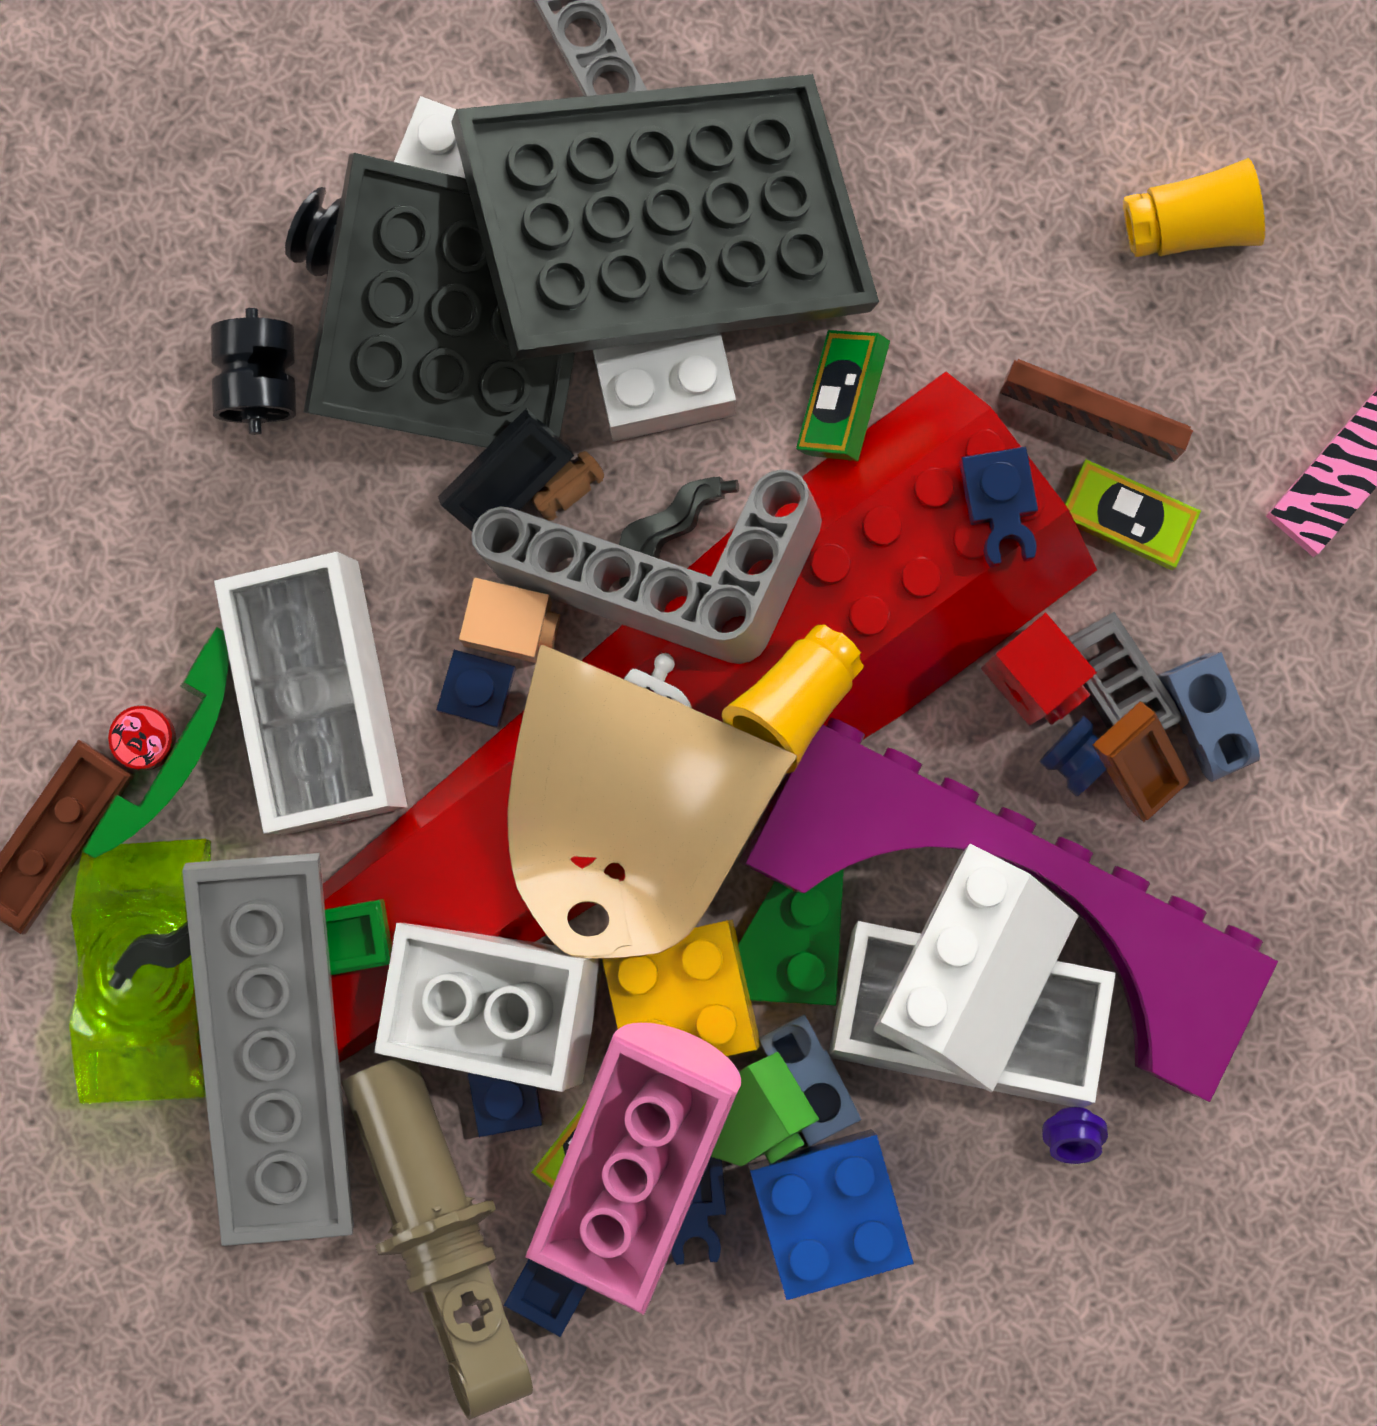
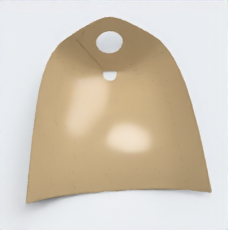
[508,645,797,959]

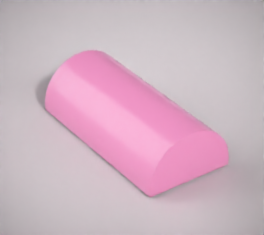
[525,1023,741,1315]

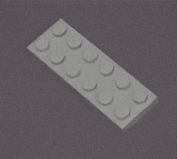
[182,853,354,1246]

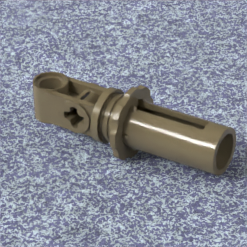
[342,1058,533,1420]

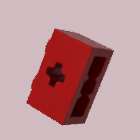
[981,612,1097,726]

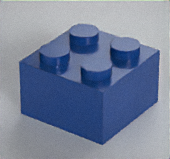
[748,1129,914,1300]

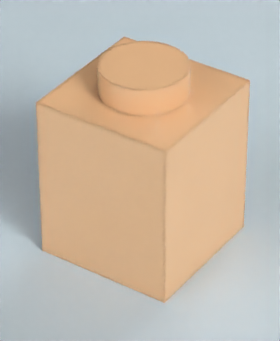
[459,578,560,663]

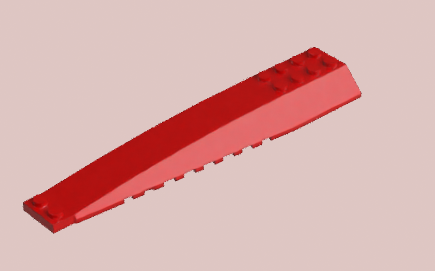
[164,372,1097,1076]

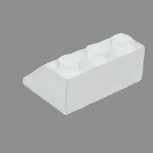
[873,844,1079,1092]

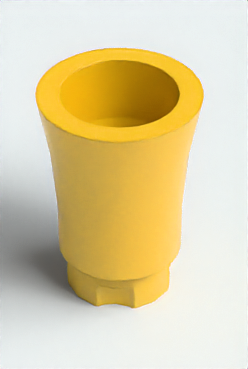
[1123,158,1265,257]
[722,625,864,773]

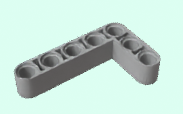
[471,469,822,664]

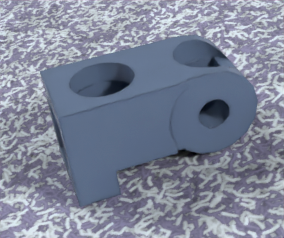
[1157,652,1260,782]
[759,1014,862,1147]

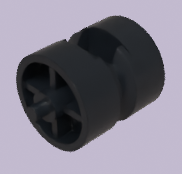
[211,308,296,435]

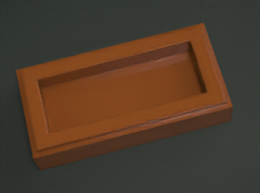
[1092,701,1190,822]

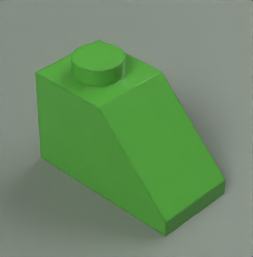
[711,1052,820,1167]

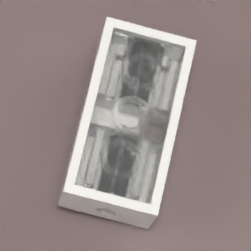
[214,552,408,835]
[829,921,1116,1108]

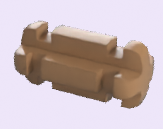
[531,451,604,521]

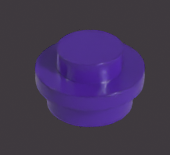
[1042,1107,1108,1164]

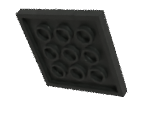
[304,153,575,448]

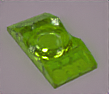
[69,838,211,1104]

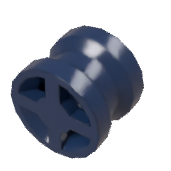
[1039,716,1106,797]

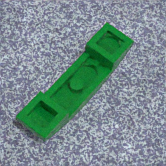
[82,627,229,858]

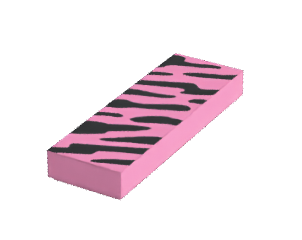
[1266,389,1377,557]

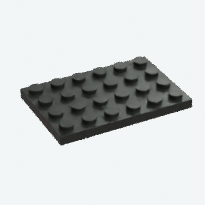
[451,74,879,360]

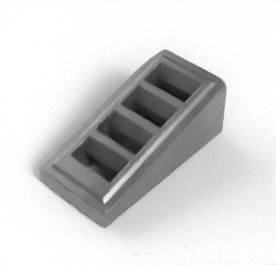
[1068,612,1184,730]

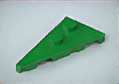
[738,869,844,1006]

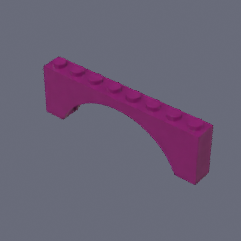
[739,717,1278,1102]

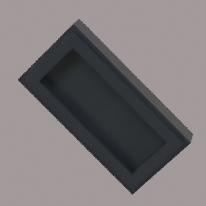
[438,408,574,532]

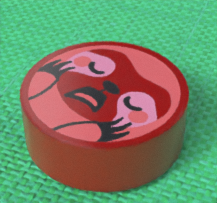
[108,706,176,770]

